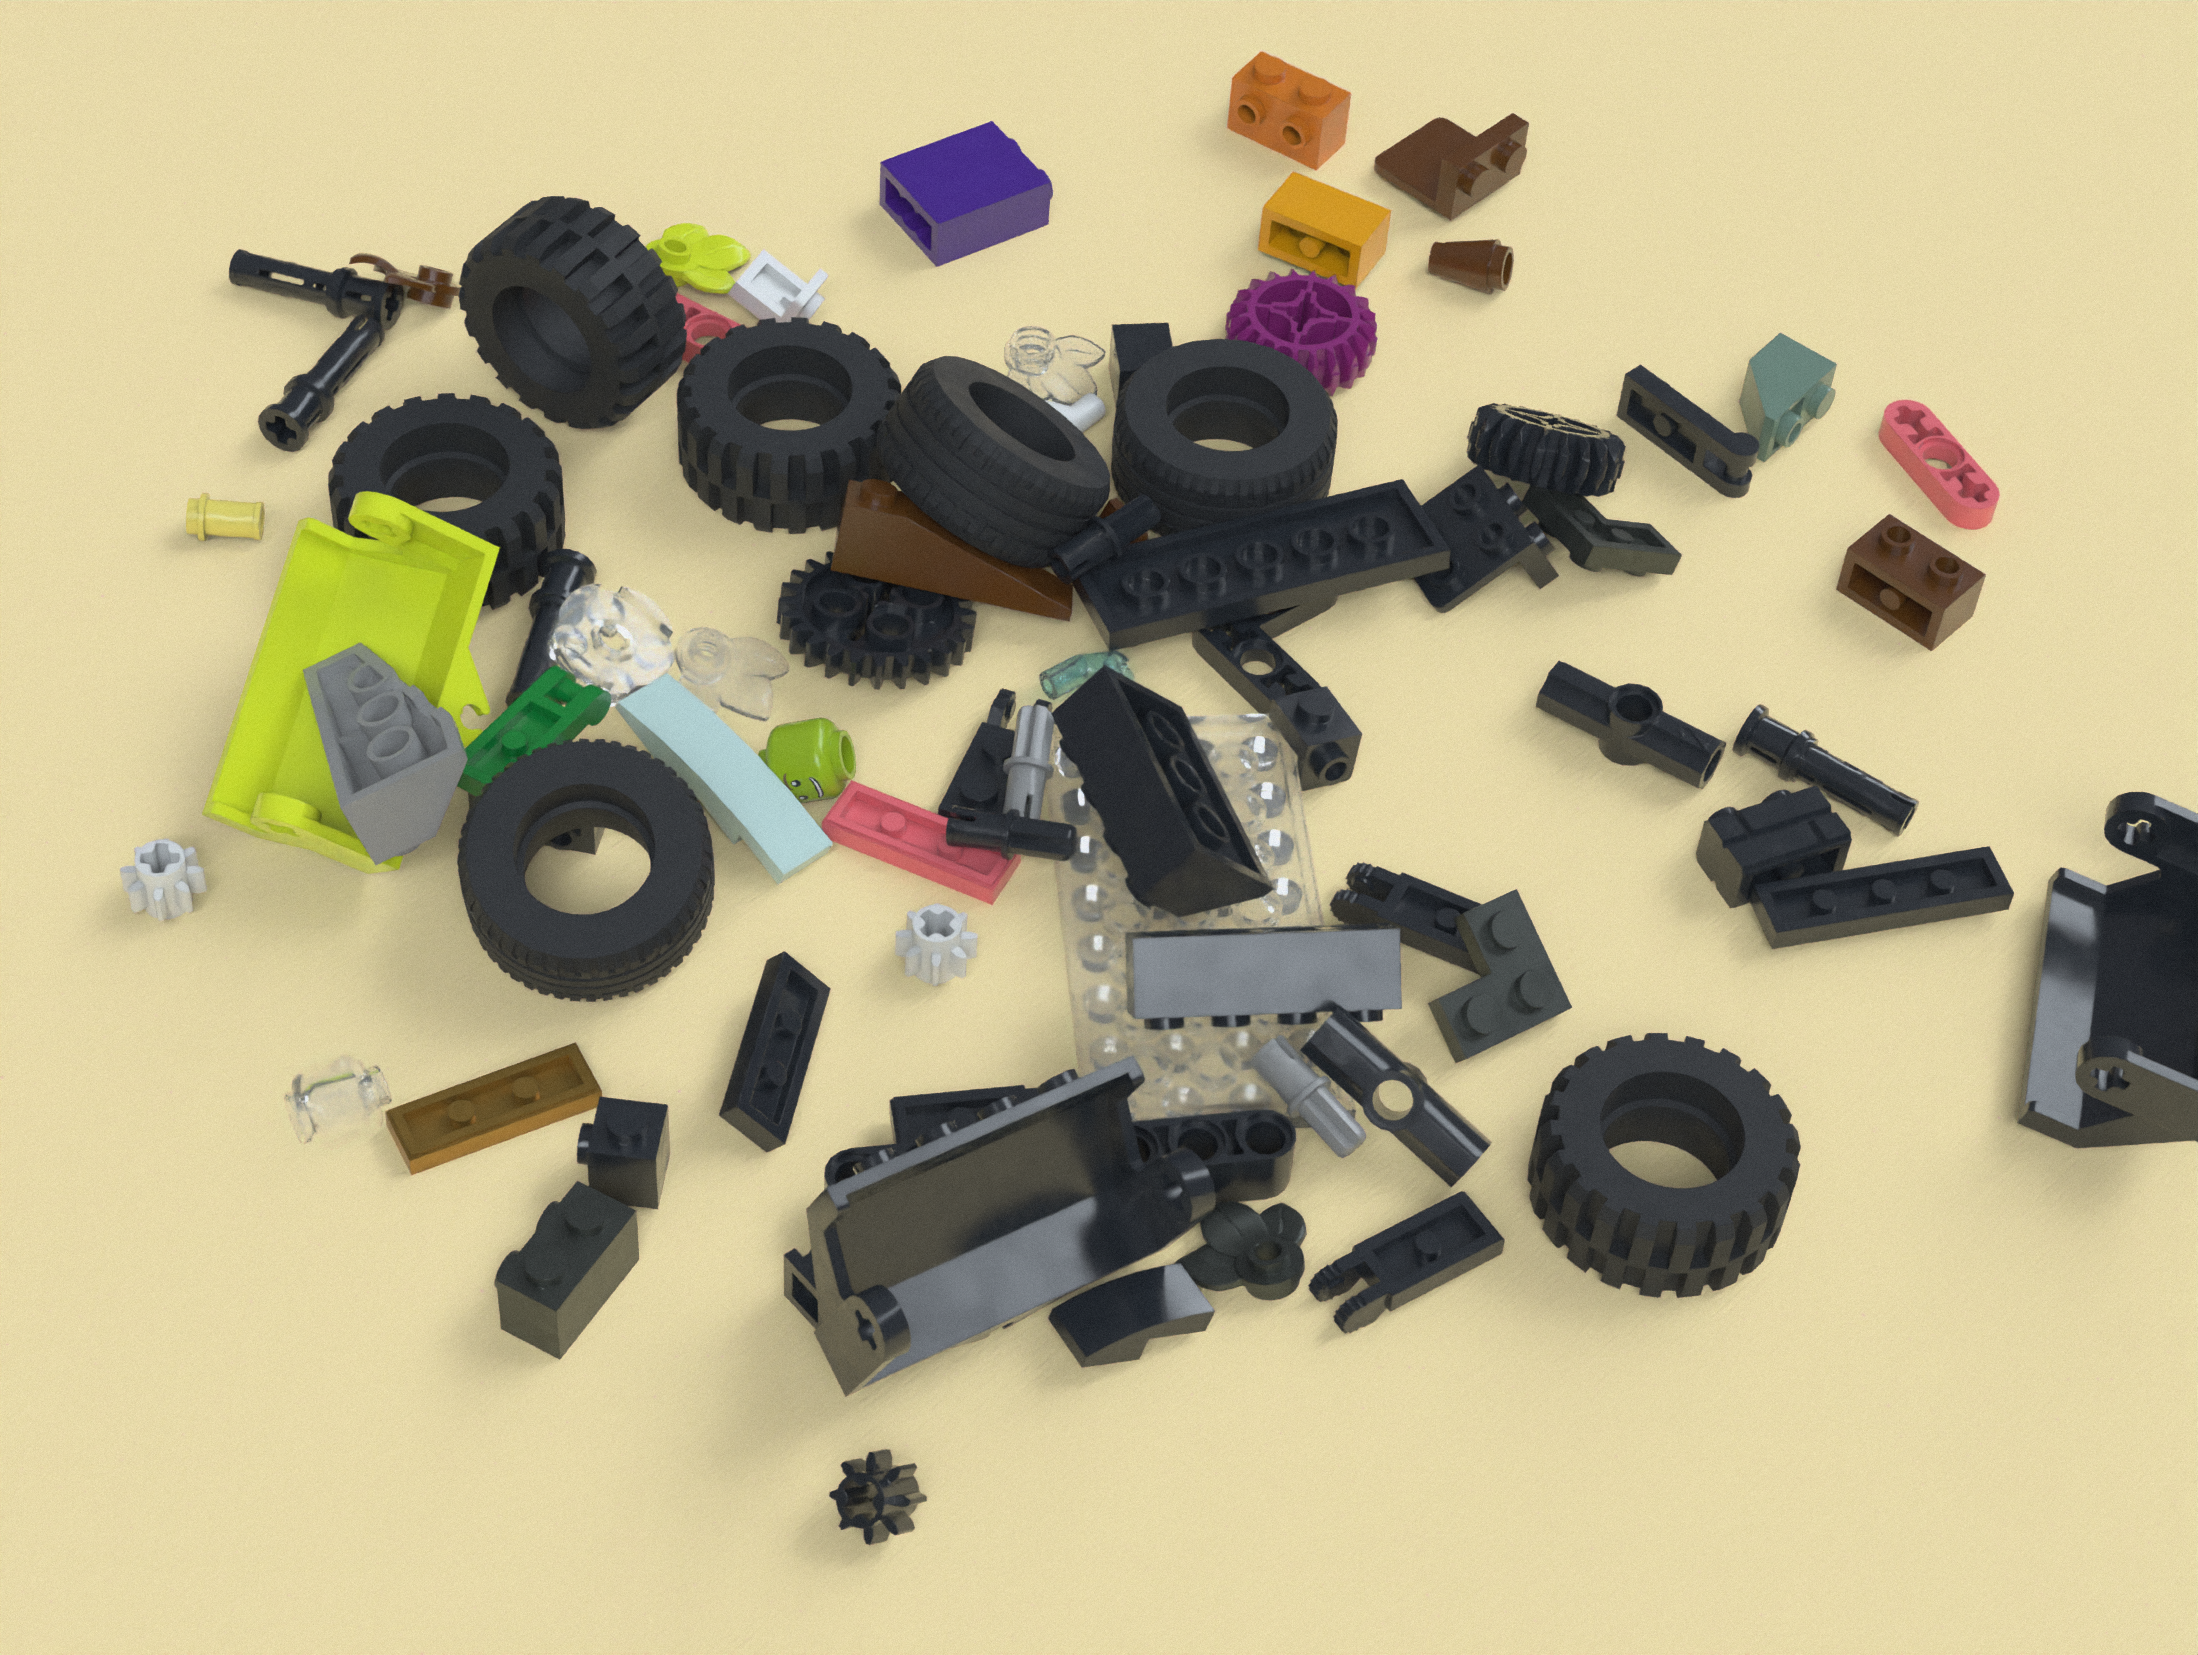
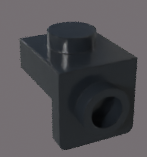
[1268,686,1362,791]

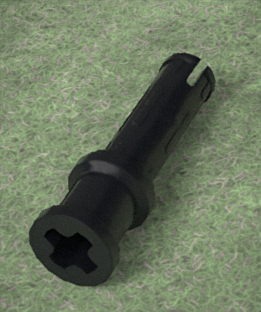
[229,249,404,329]
[258,314,385,452]
[505,549,597,707]
[1732,704,1920,836]

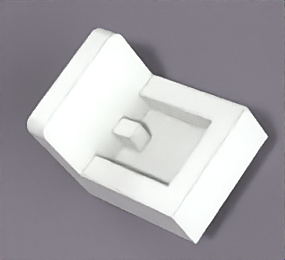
[728,249,829,322]

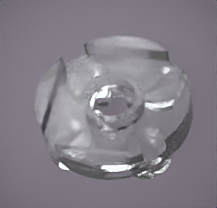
[547,584,676,707]

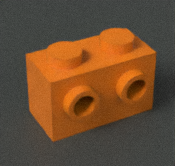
[1227,51,1351,171]

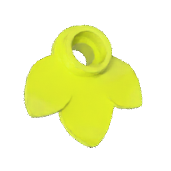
[646,223,751,294]

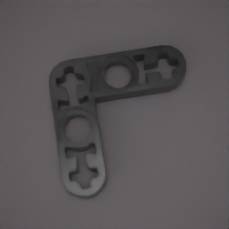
[1192,595,1339,730]

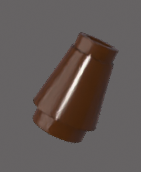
[1428,239,1514,294]

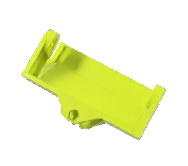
[202,491,500,874]

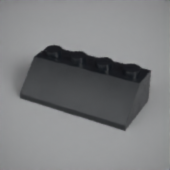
[1051,665,1274,918]

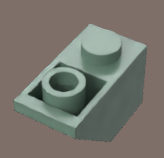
[1739,332,1837,463]

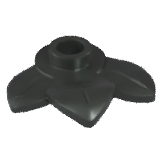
[1175,1201,1307,1300]

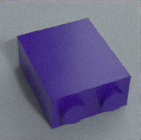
[879,121,1053,267]

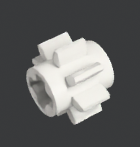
[120,839,207,921]
[895,903,978,986]

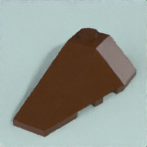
[831,479,1073,622]

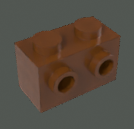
[1836,514,1986,651]

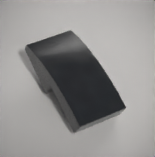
[1048,1263,1215,1368]

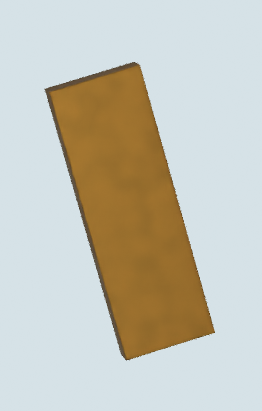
[385,1042,602,1175]

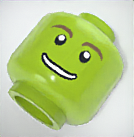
[758,717,856,804]

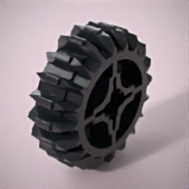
[1466,403,1626,497]

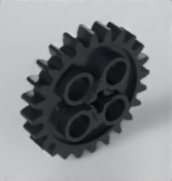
[776,551,977,690]

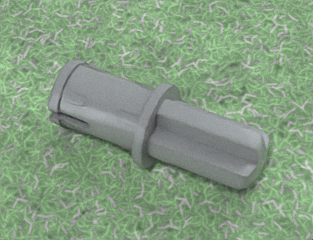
[1003,705,1054,820]
[1250,1035,1367,1158]

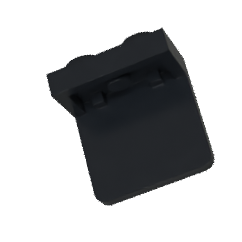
[1414,464,1559,613]

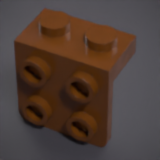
[1374,113,1529,220]

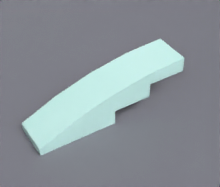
[615,673,833,885]

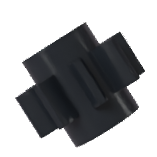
[829,1449,927,1545]

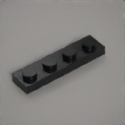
[1749,846,2014,949]

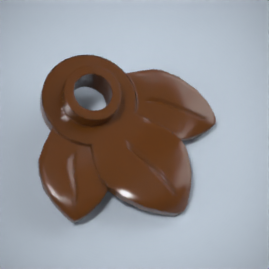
[349,253,461,308]

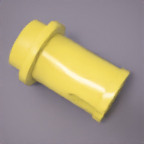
[186,493,265,541]

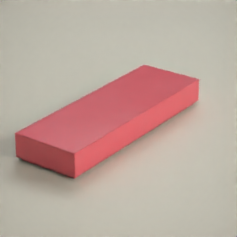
[822,780,1021,905]

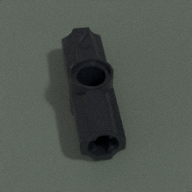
[1536,661,1726,789]
[1300,1005,1492,1188]

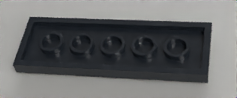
[1072,479,1450,652]

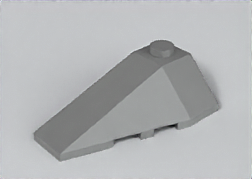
[303,642,468,865]

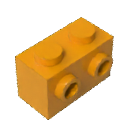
[1258,171,1391,290]

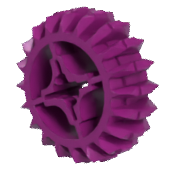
[1225,268,1378,397]

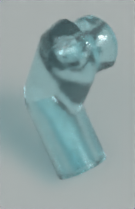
[1039,651,1135,700]

